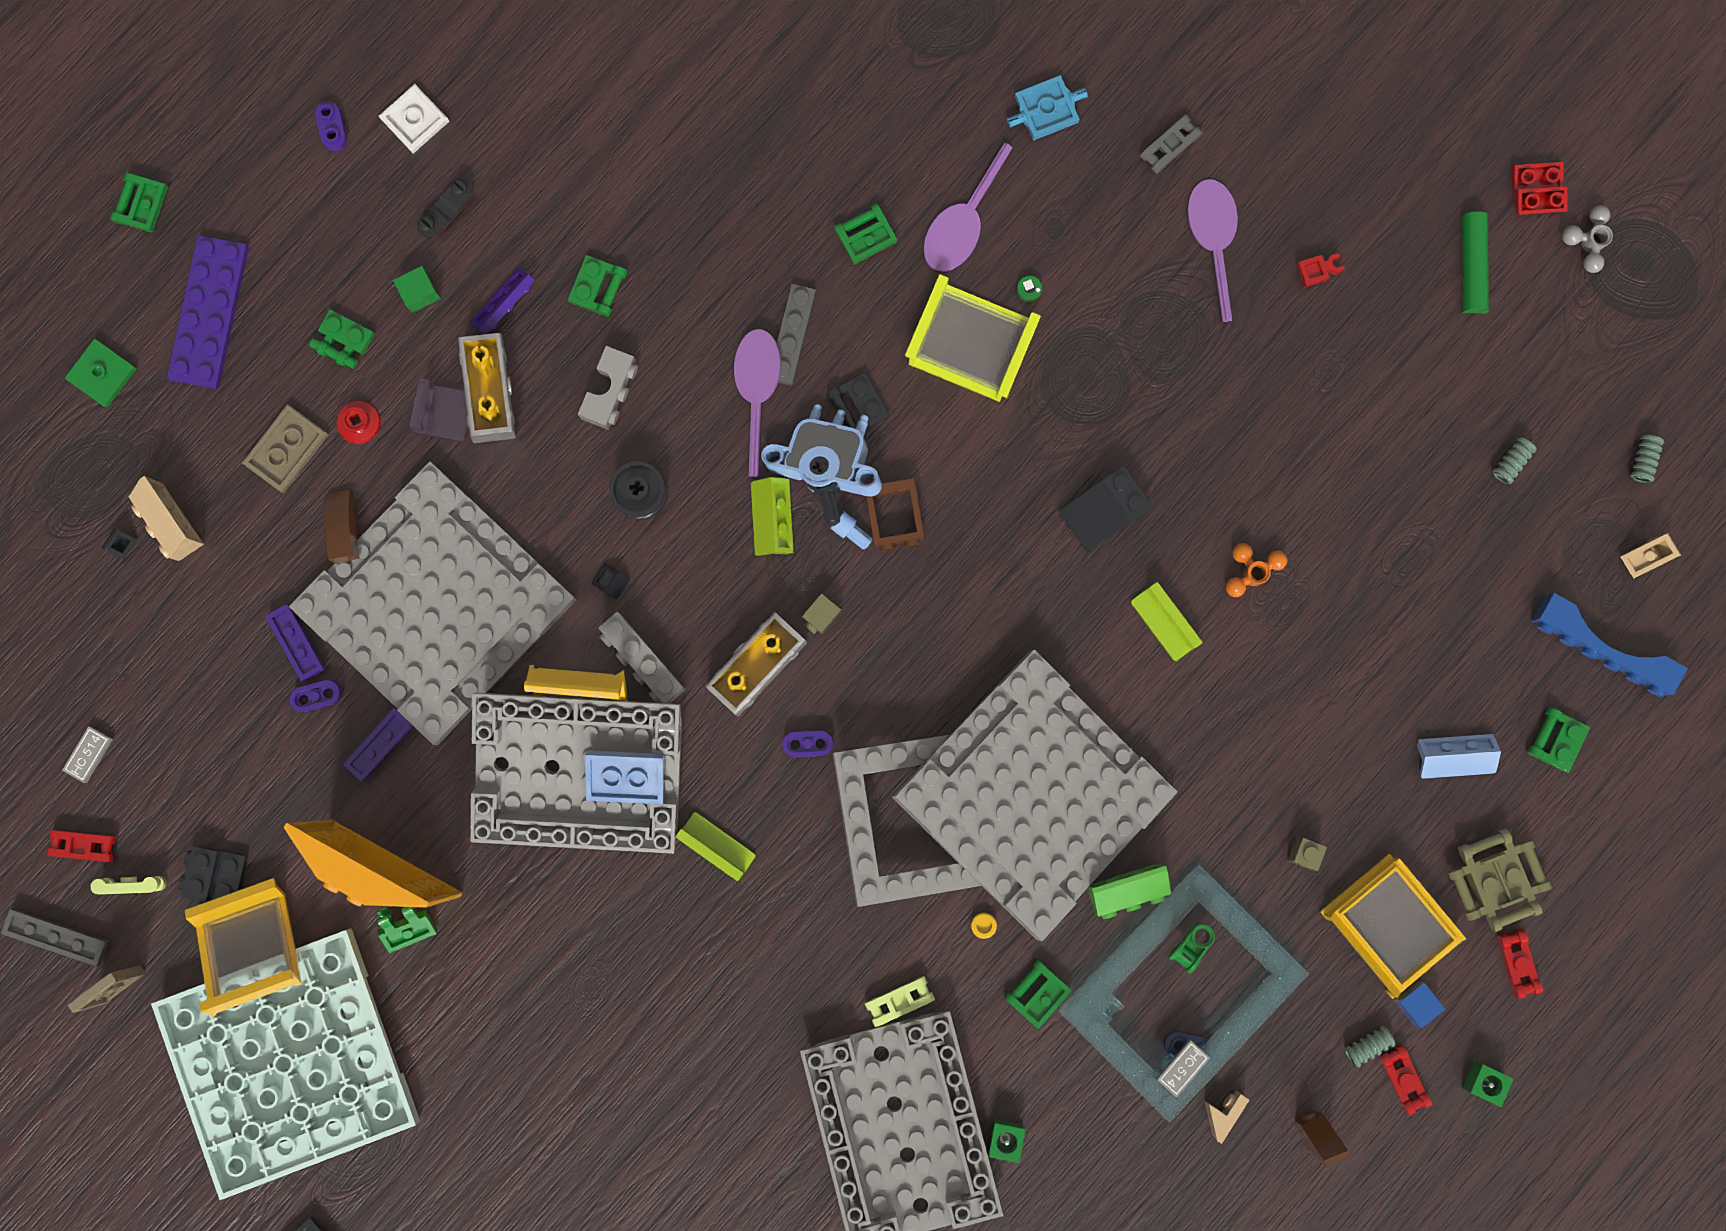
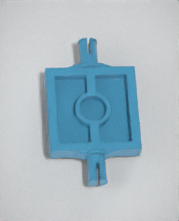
[1007,75,1088,141]

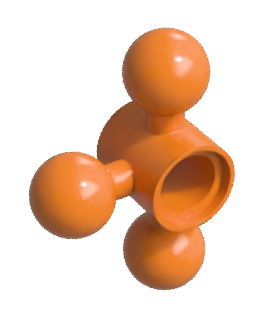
[1226,543,1288,597]

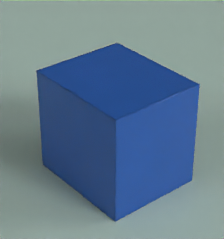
[1393,980,1445,1029]

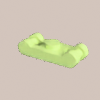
[91,876,166,894]
[864,976,935,1027]

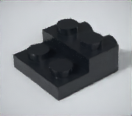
[178,846,248,902]

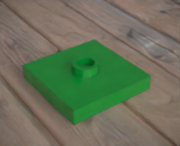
[65,338,137,408]

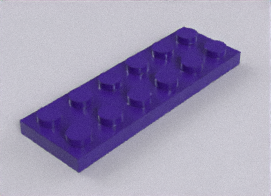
[167,236,249,390]

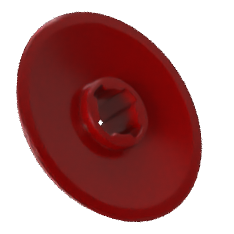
[336,400,381,444]

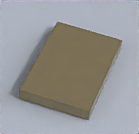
[242,404,329,494]
[68,965,145,1013]

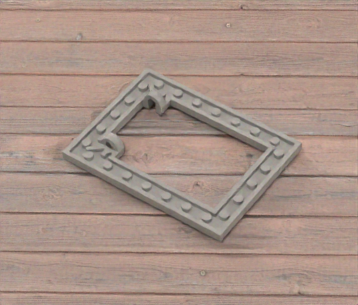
[832,735,981,907]

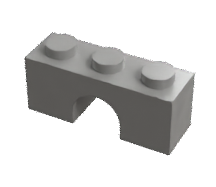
[578,346,638,430]

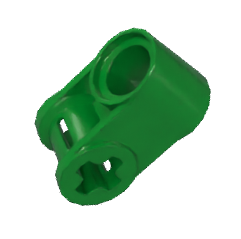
[1168,924,1215,974]

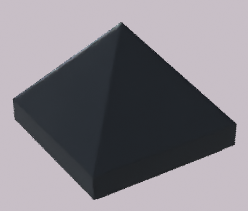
[101,527,137,560]

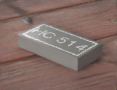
[62,726,113,783]
[1156,1040,1210,1098]

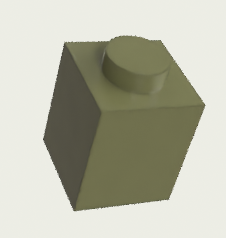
[802,594,841,634]
[1287,837,1327,871]

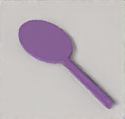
[924,143,1012,272]
[1188,179,1238,322]
[734,329,781,477]

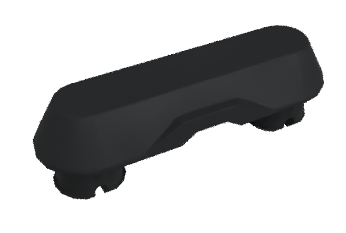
[417,179,472,237]

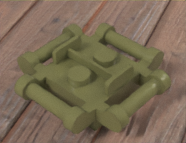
[1448,828,1553,933]

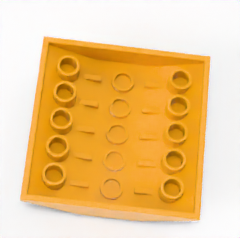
[284,819,463,907]

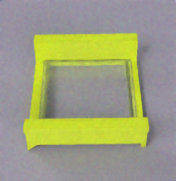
[905,274,1041,402]

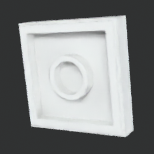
[379,84,449,154]

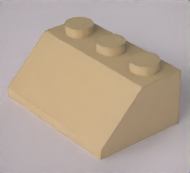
[129,476,204,561]

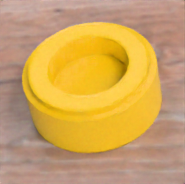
[971,912,997,939]

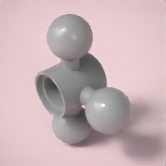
[1562,205,1613,273]

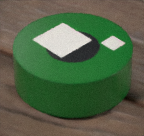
[1017,276,1042,302]

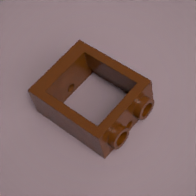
[866,478,924,551]

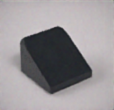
[591,563,630,599]

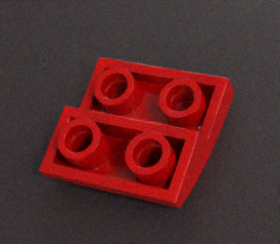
[1511,162,1567,215]

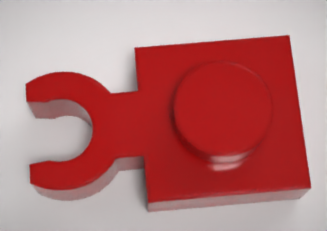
[1297,253,1345,288]

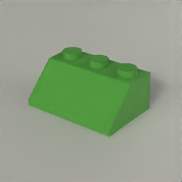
[1087,863,1171,919]

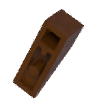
[1295,1110,1350,1165]

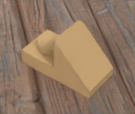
[1621,533,1681,579]
[1205,1090,1249,1144]

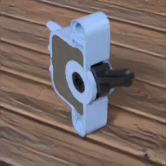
[761,404,882,526]

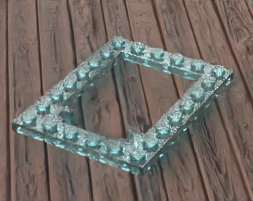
[1057,865,1309,1123]

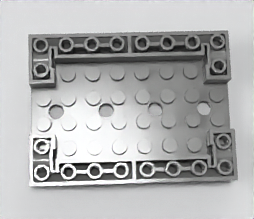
[470,693,682,854]
[800,1011,1003,1231]

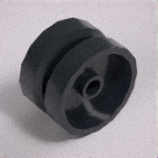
[609,461,668,520]

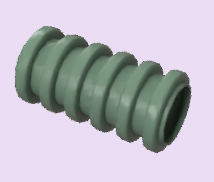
[1631,434,1664,483]
[1493,437,1537,484]
[1345,1026,1395,1067]

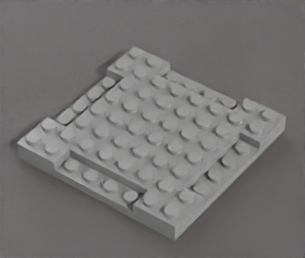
[289,462,577,745]
[892,650,1177,941]

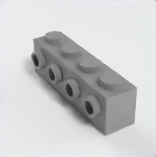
[598,612,686,703]

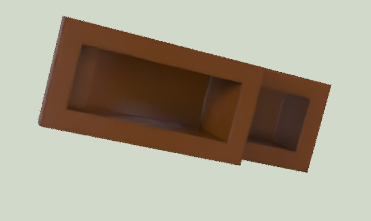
[324,488,360,564]

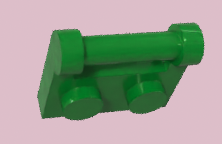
[109,173,168,233]
[833,203,897,265]
[568,255,628,317]
[1527,707,1590,773]
[1003,959,1072,1029]

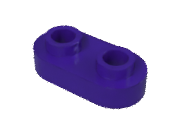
[315,101,347,151]
[289,680,342,712]
[782,731,833,757]

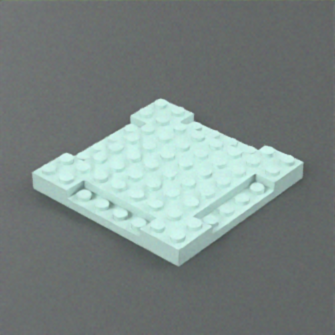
[151,928,420,1200]

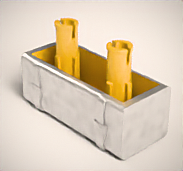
[458,333,516,443]
[705,612,807,717]

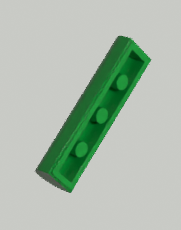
[1461,212,1489,313]

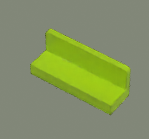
[751,477,794,556]
[1131,582,1203,661]
[676,812,756,881]

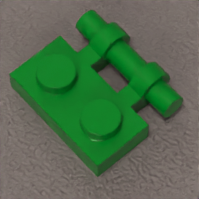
[309,309,375,369]

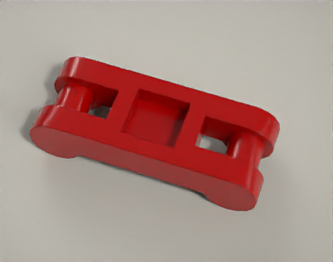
[46,830,116,862]
[1497,928,1543,999]
[1379,1044,1432,1116]

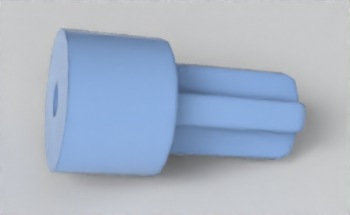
[830,511,872,549]

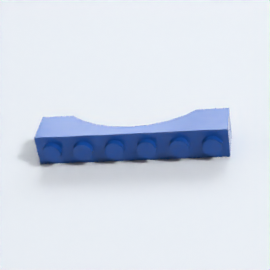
[1531,593,1688,697]

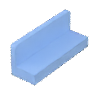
[1417,734,1501,778]

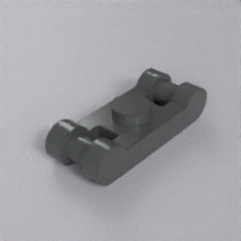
[1140,114,1203,174]

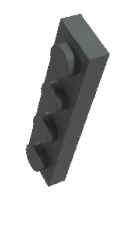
[777,284,816,386]
[1,909,109,967]

